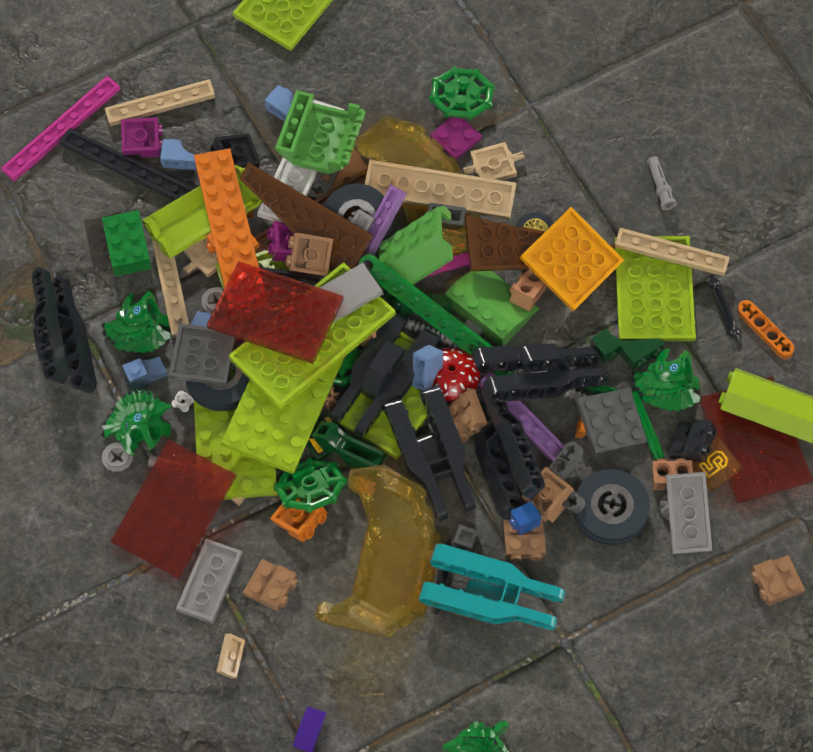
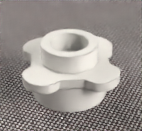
[172,391,194,412]

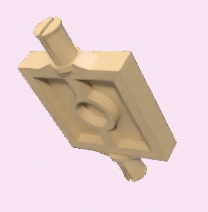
[463,142,525,180]
[183,237,218,278]

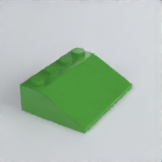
[445,271,539,346]

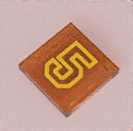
[692,437,743,492]

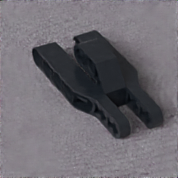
[31,267,97,394]
[330,311,442,437]
[472,343,610,403]
[475,384,545,520]
[383,385,476,521]

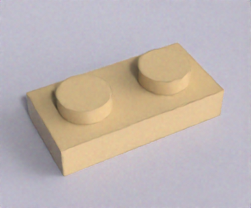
[217,633,245,679]

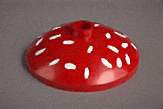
[432,348,480,402]

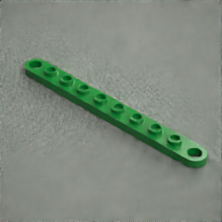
[359,254,516,376]

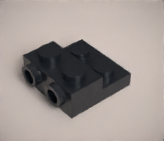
[211,133,261,168]
[668,419,717,463]

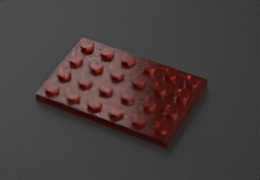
[207,261,344,364]
[700,377,813,503]
[110,439,237,579]

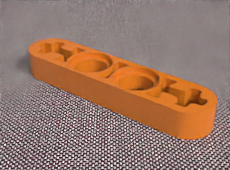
[737,300,794,359]

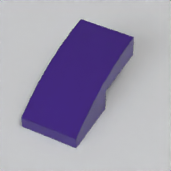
[293,706,327,752]

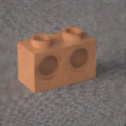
[509,269,547,312]
[651,458,693,490]

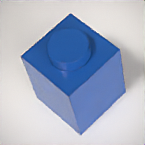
[509,501,541,535]

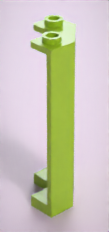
[142,165,263,258]
[718,368,813,443]

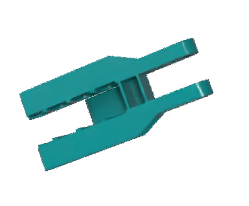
[418,544,566,630]

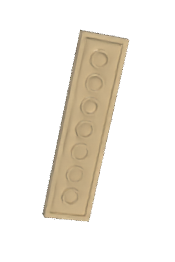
[365,160,516,220]

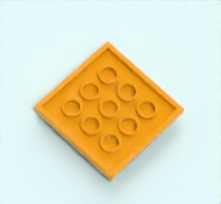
[519,207,624,312]

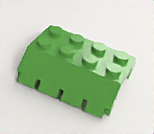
[275,90,366,174]
[379,206,453,285]

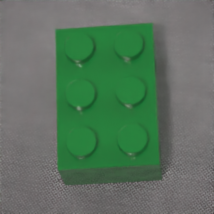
[102,210,152,277]

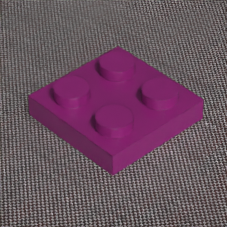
[430,117,482,161]

